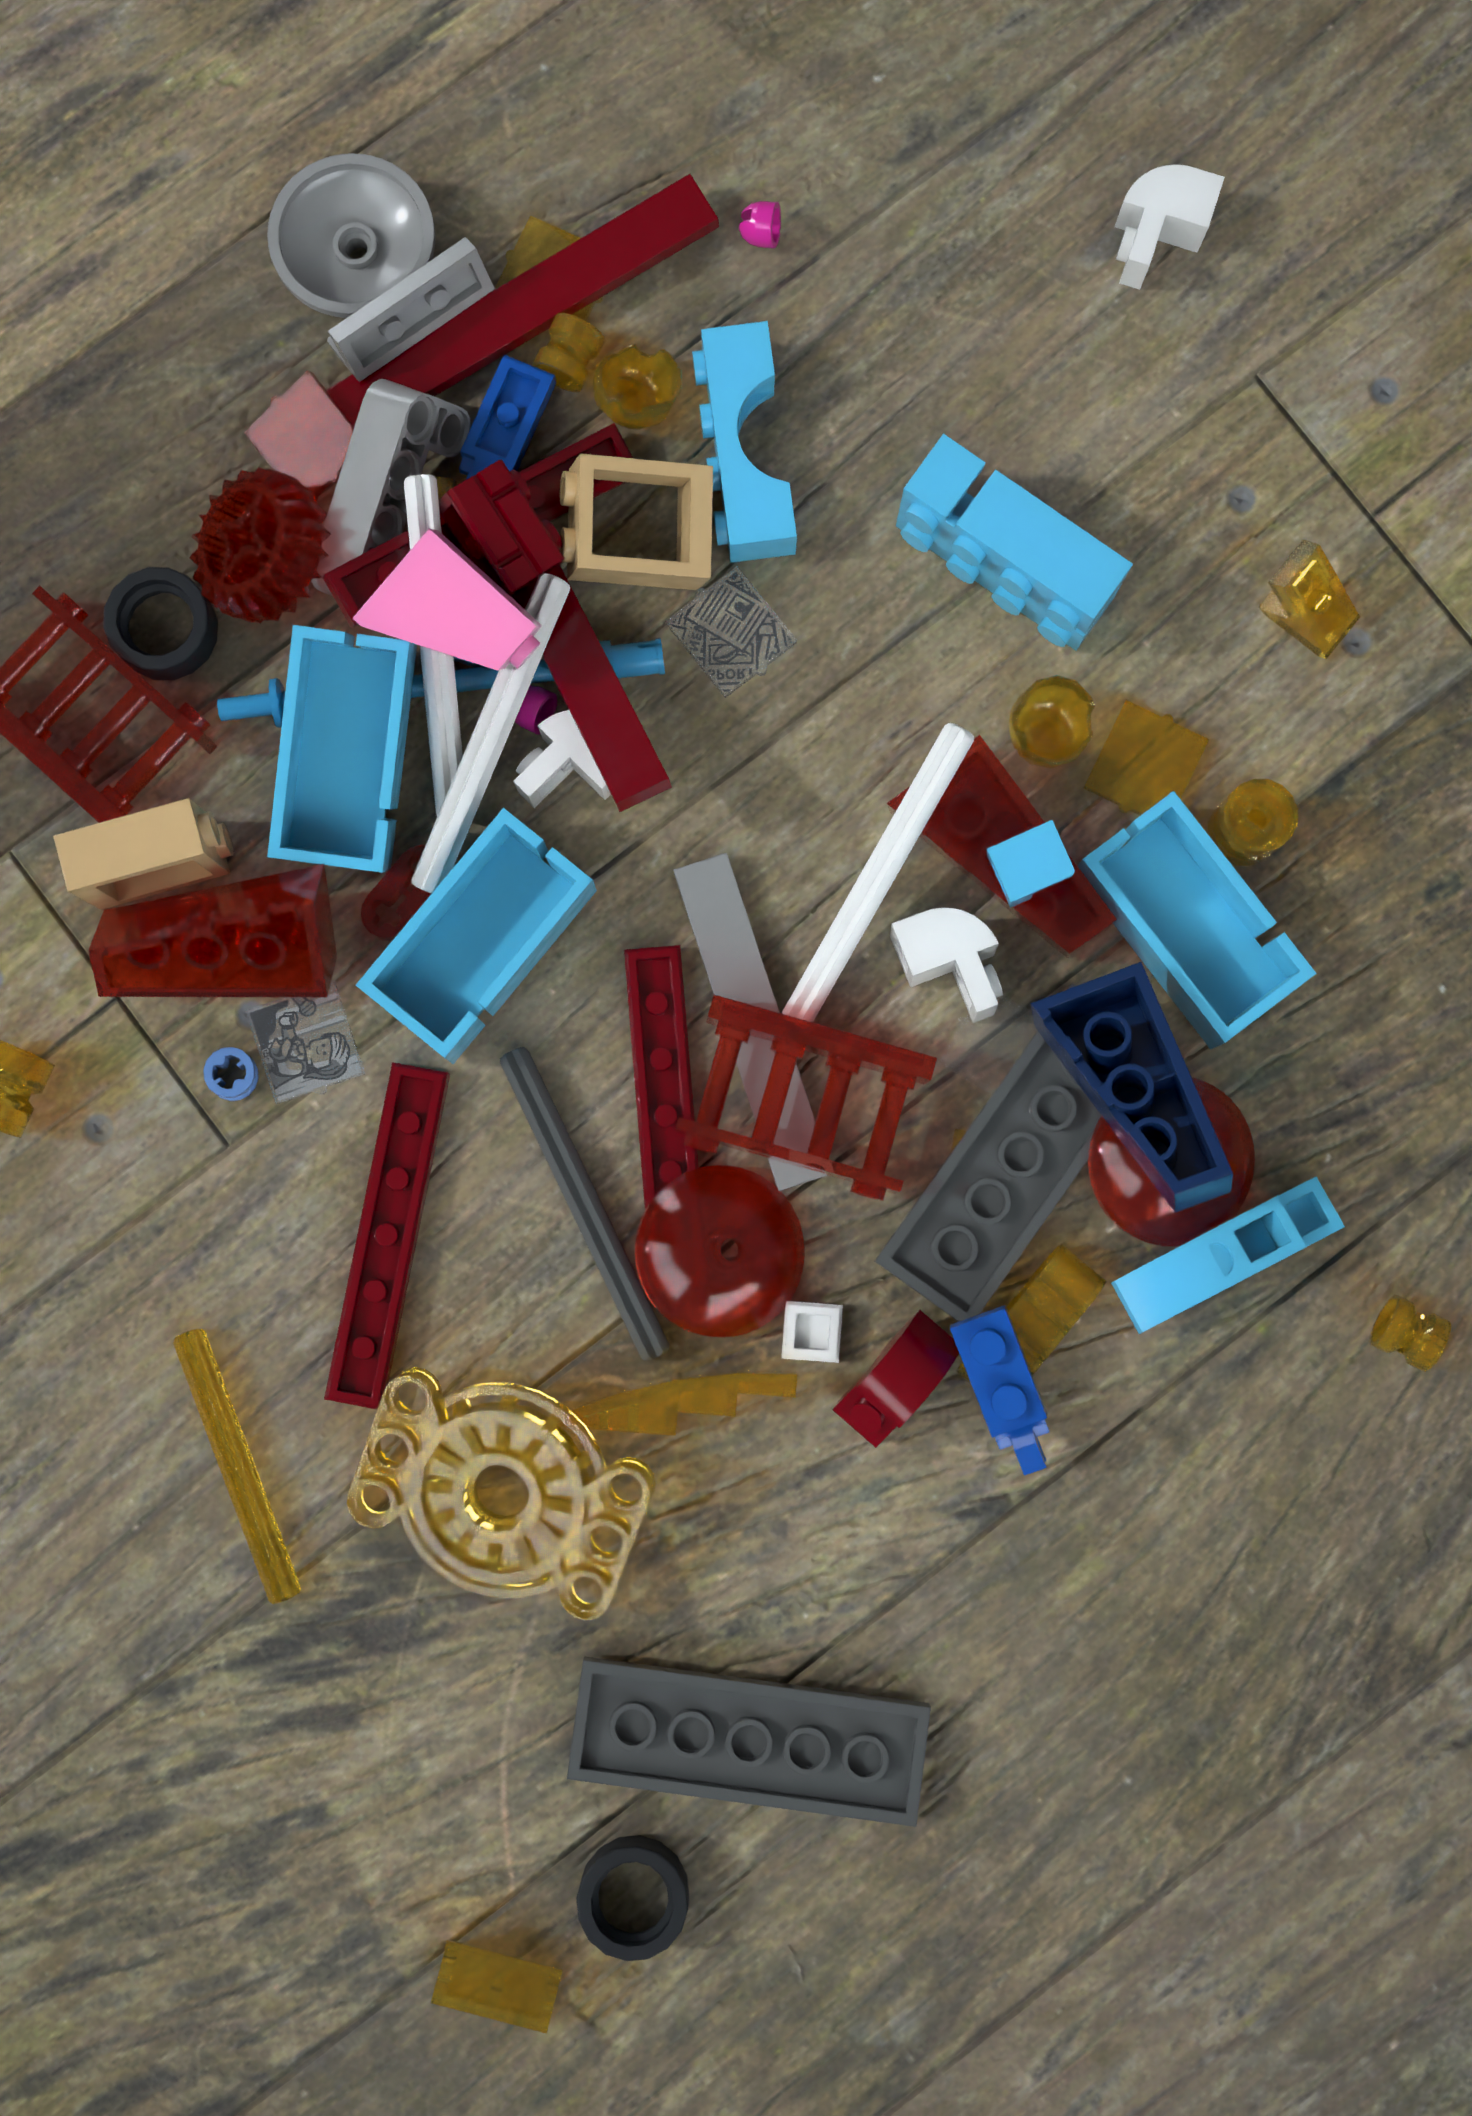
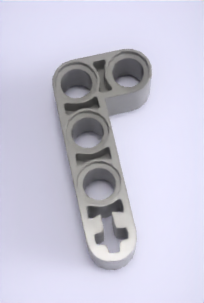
[311,379,471,596]

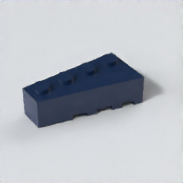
[1030,962,1233,1213]

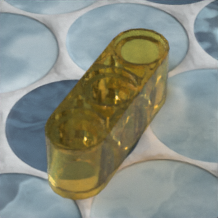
[956,1243,1106,1384]

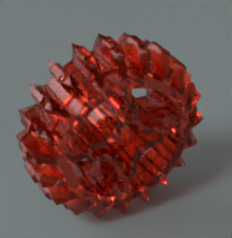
[189,467,331,624]

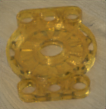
[347,1367,656,1620]

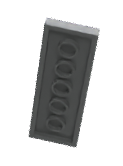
[874,983,1111,1322]
[567,1656,931,1827]

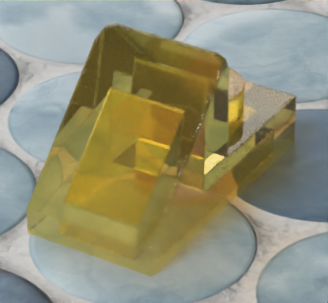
[1259,540,1360,659]

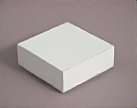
[781,1301,843,1363]

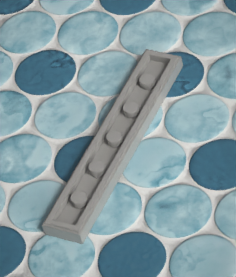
[673,853,833,1192]

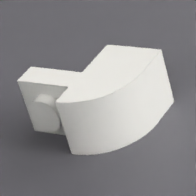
[1114,165,1225,290]
[513,710,611,808]
[890,908,1003,1023]

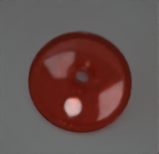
[1088,1078,1255,1247]
[635,1165,805,1338]

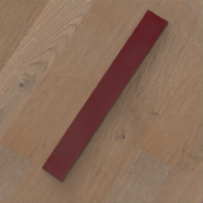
[312,174,719,451]

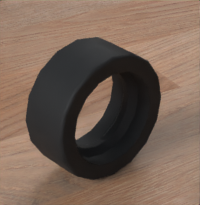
[103,567,218,680]
[576,1835,689,1961]

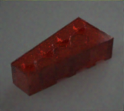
[887,735,1117,958]
[88,864,337,998]

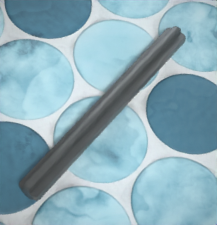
[500,1047,670,1361]

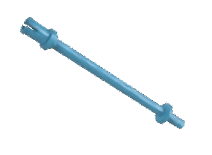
[217,638,665,728]

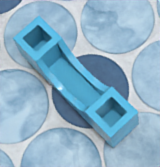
[692,321,797,563]

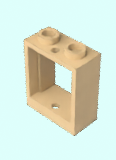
[560,454,713,590]
[53,798,234,910]

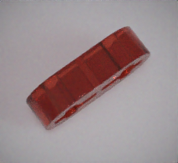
[361,845,431,942]

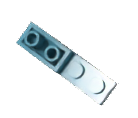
[1111,1177,1345,1334]

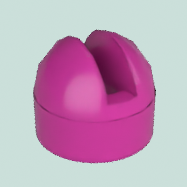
[739,201,781,249]
[515,685,557,735]

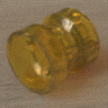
[532,313,605,392]
[1369,1295,1451,1372]

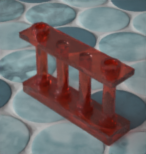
[0,585,217,823]
[675,995,937,1201]

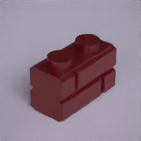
[439,459,565,596]

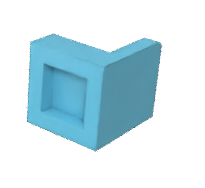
[987,820,1075,908]

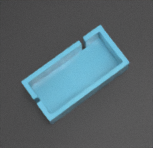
[896,434,1133,651]
[267,625,417,873]
[1074,791,1317,1049]
[356,807,597,1064]

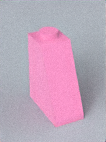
[353,529,542,671]

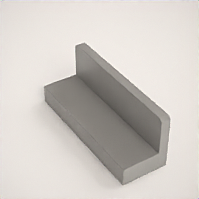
[327,237,495,382]

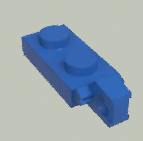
[459,355,556,479]
[950,1305,1050,1476]

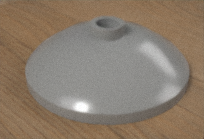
[267,153,436,318]

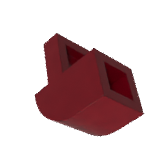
[832,1310,959,1448]

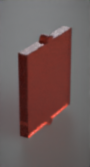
[244,370,354,508]

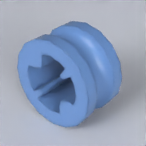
[203,1047,259,1101]

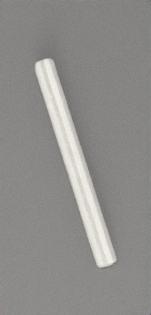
[404,474,463,817]
[411,573,570,894]
[782,723,974,1030]

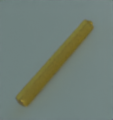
[173,1328,301,1604]

